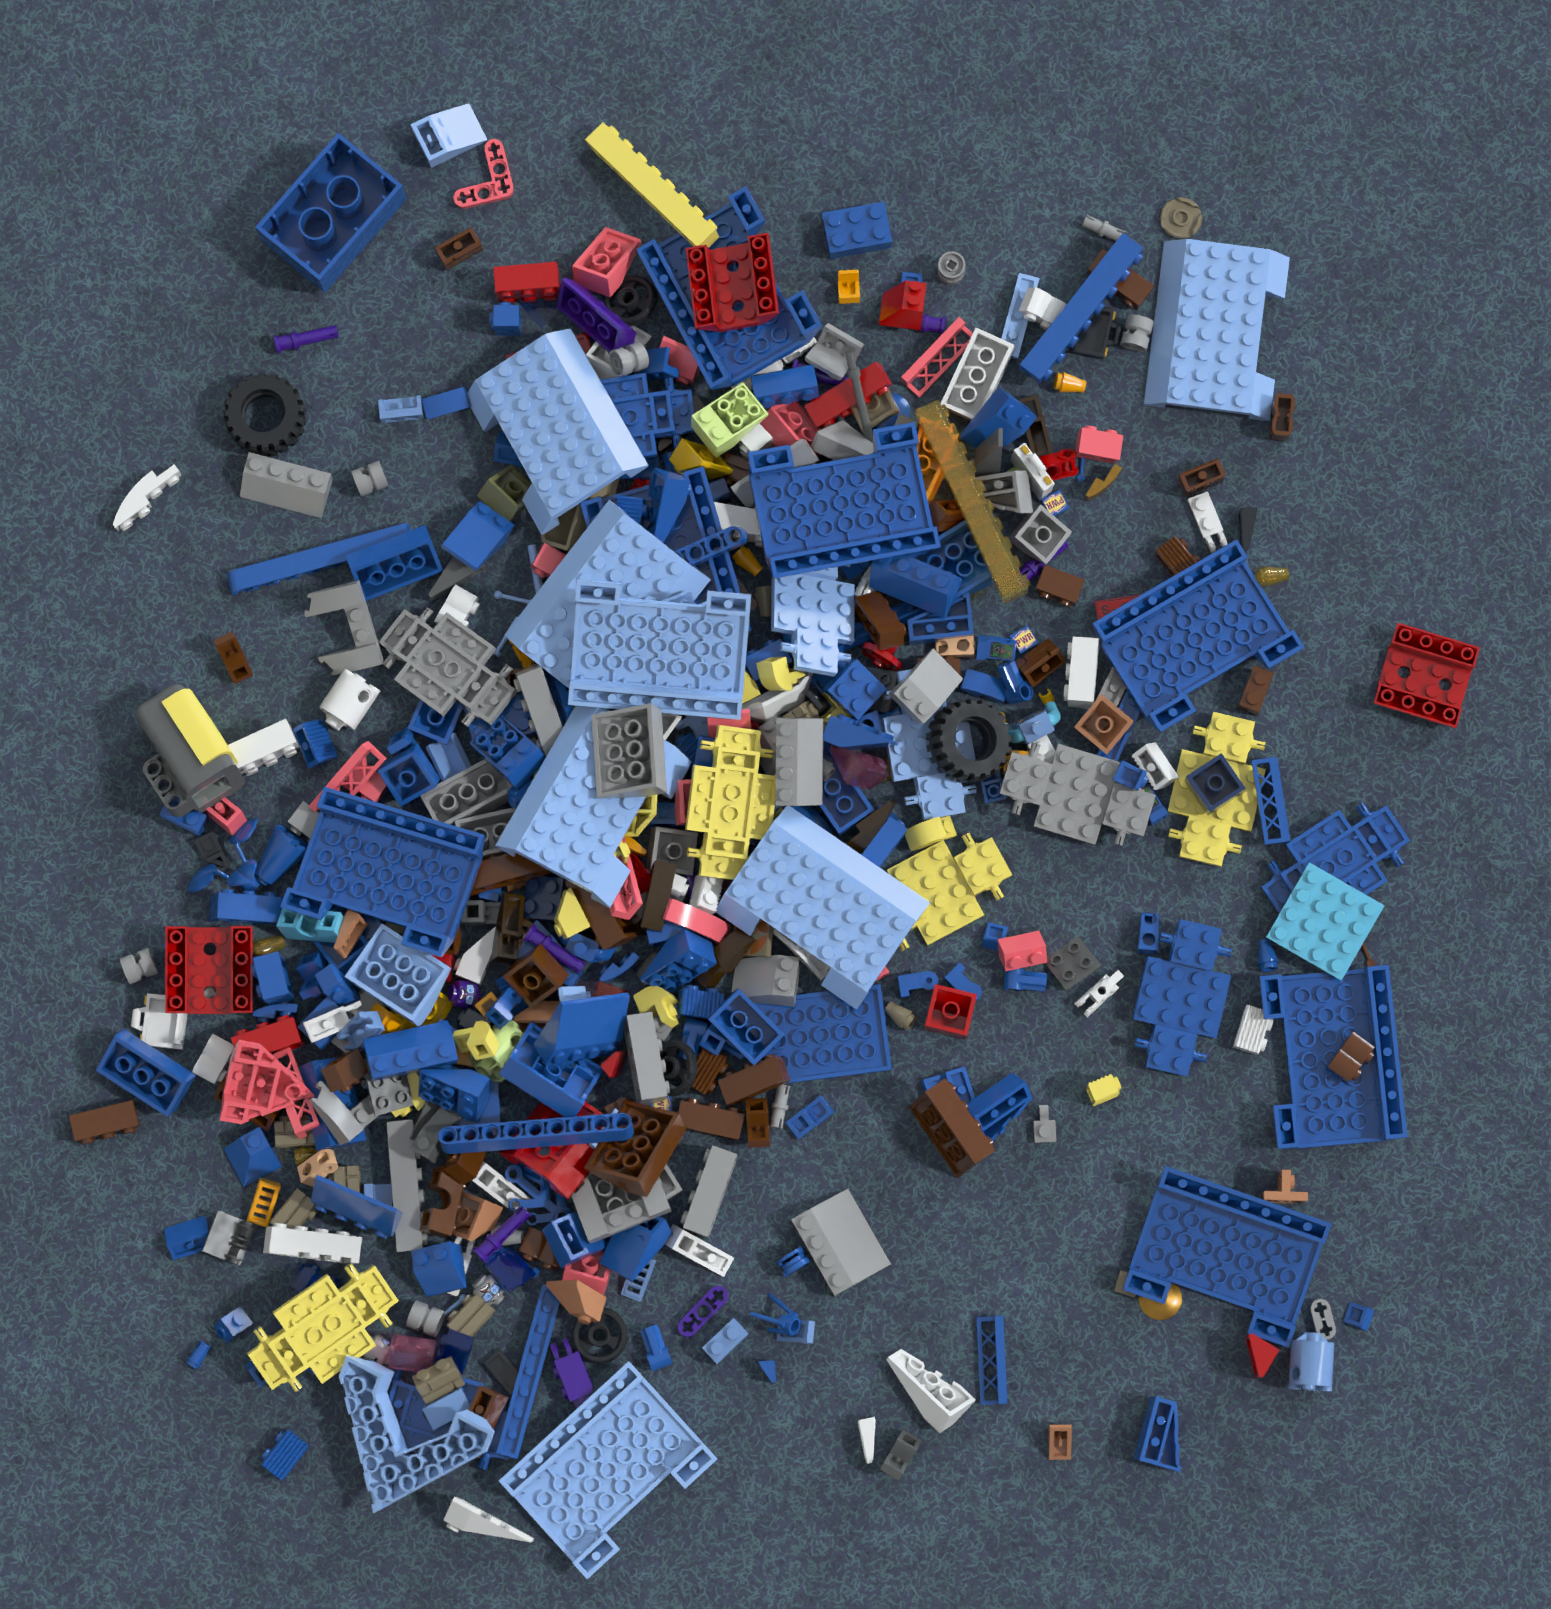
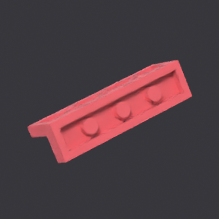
[901,317,973,398]
[308,741,387,812]
[609,838,643,920]
[272,1047,320,1139]

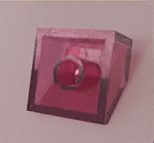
[830,746,889,790]
[388,1333,439,1372]

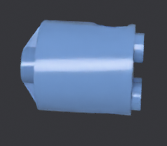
[1288,1332,1334,1392]

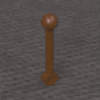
[1361,942,1375,967]

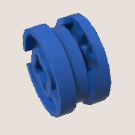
[776,1246,810,1277]

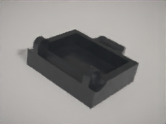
[1065,307,1123,360]

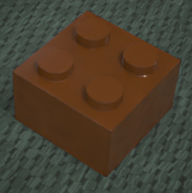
[502,943,569,1008]

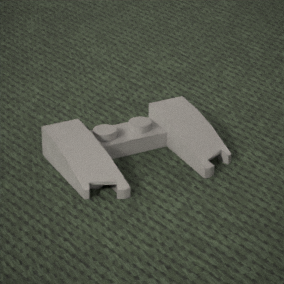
[305,580,384,675]
[310,1054,378,1145]
[572,1176,671,1244]

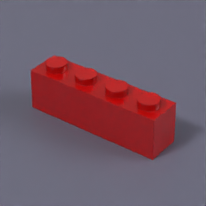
[804,362,892,429]

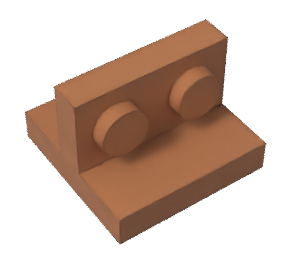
[1260,1170,1308,1204]

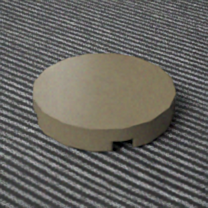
[1160,197,1202,239]

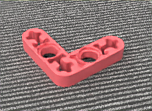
[454,139,514,209]

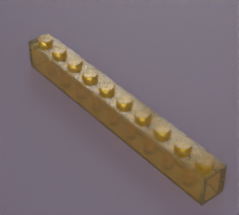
[915,399,1030,604]

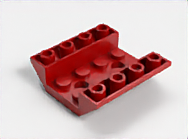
[686,233,779,332]
[1373,623,1480,729]
[165,926,253,1014]
[499,1101,602,1200]

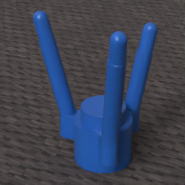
[750,1293,801,1336]

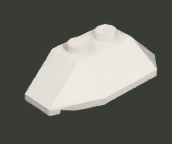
[742,672,813,724]

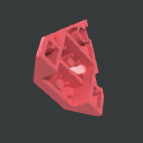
[220,1040,315,1124]

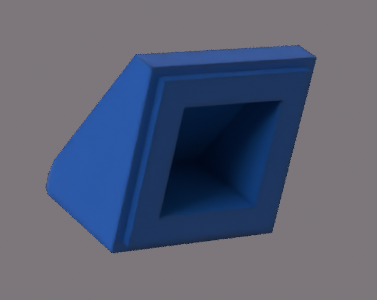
[981,922,1008,951]
[1343,1302,1374,1331]
[758,1360,776,1383]

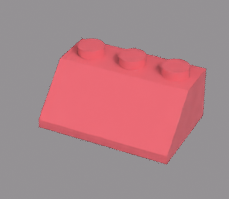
[760,401,821,457]

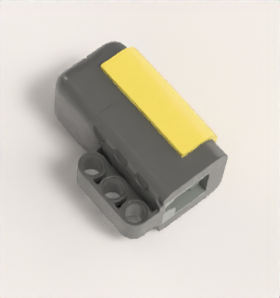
[135,684,245,817]

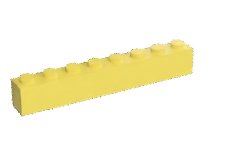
[585,123,719,248]

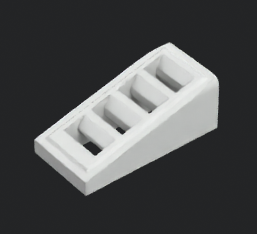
[857,1417,876,1464]

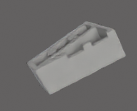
[960,470,1033,513]

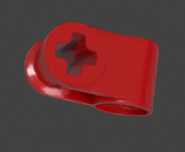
[1039,449,1078,481]

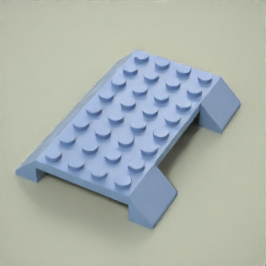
[1144,239,1290,421]
[467,328,649,535]
[505,500,711,710]
[568,579,751,720]
[495,706,692,908]
[716,806,930,1010]
[499,1361,717,1579]

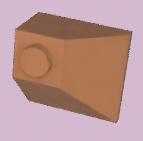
[1075,694,1134,754]
[514,1001,560,1033]
[452,1192,503,1241]
[546,1280,607,1324]

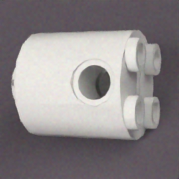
[319,669,380,731]

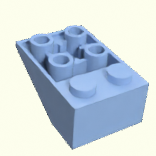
[411,104,487,168]

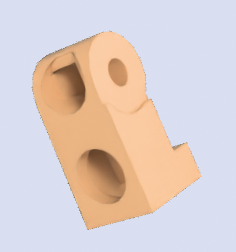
[935,636,976,658]
[297,1149,338,1187]

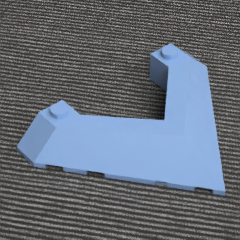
[339,1356,495,1513]

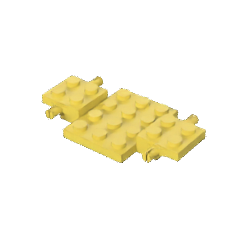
[1168,712,1266,867]
[685,725,776,880]
[887,833,1012,951]
[247,1263,399,1392]

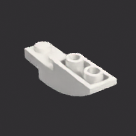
[113,465,181,531]

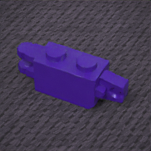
[550,1338,594,1408]

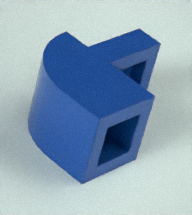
[296,950,328,1000]
[699,1024,744,1060]

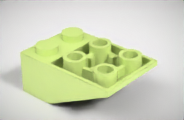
[691,382,769,458]

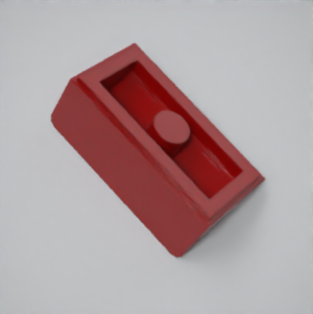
[601,1050,628,1078]

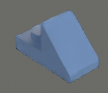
[776,1320,815,1344]

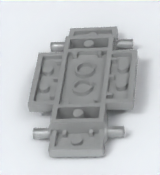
[378,607,517,727]
[999,742,1156,846]

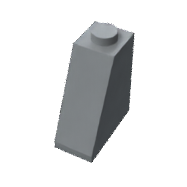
[811,420,873,460]

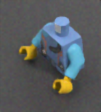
[999,689,1060,744]

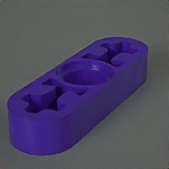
[678,1286,728,1337]

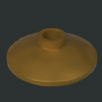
[1138,1282,1182,1320]

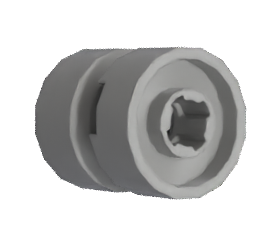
[937,251,965,285]
[1120,314,1154,352]
[609,342,649,377]
[351,460,389,497]
[120,948,159,984]
[406,1300,445,1337]

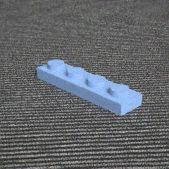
[1001,273,1039,360]

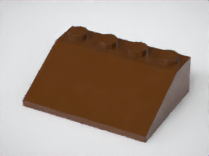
[565,880,647,950]
[908,1078,995,1179]
[584,1100,686,1197]

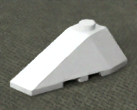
[887,1349,976,1433]
[444,1497,534,1542]

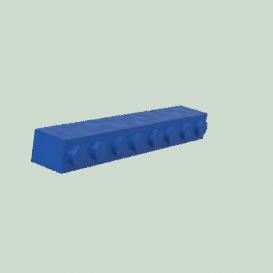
[1019,233,1143,384]

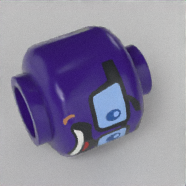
[447,980,481,1009]

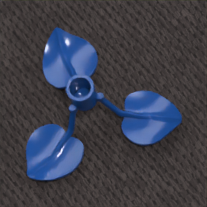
[187,817,260,894]

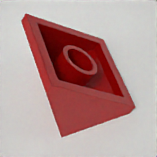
[1245,1334,1279,1379]

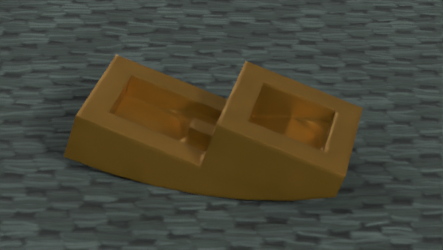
[1085,464,1122,501]

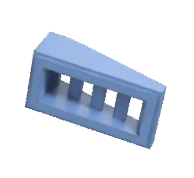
[621,1259,656,1302]

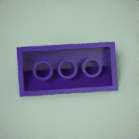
[557,278,636,353]

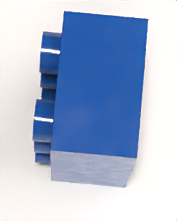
[255,133,407,293]

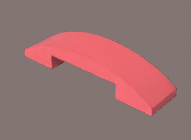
[663,898,732,944]

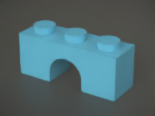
[277,909,344,943]

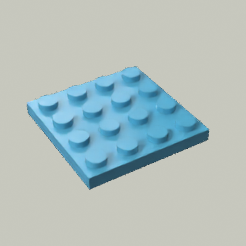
[1266,862,1384,980]

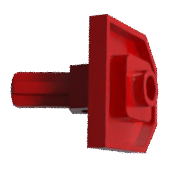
[861,635,905,672]

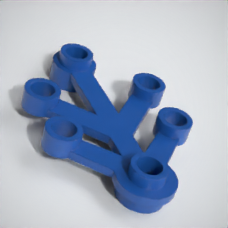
[504,1165,572,1226]

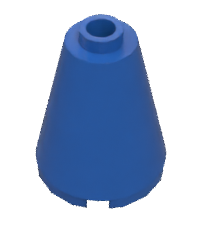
[255,824,308,886]

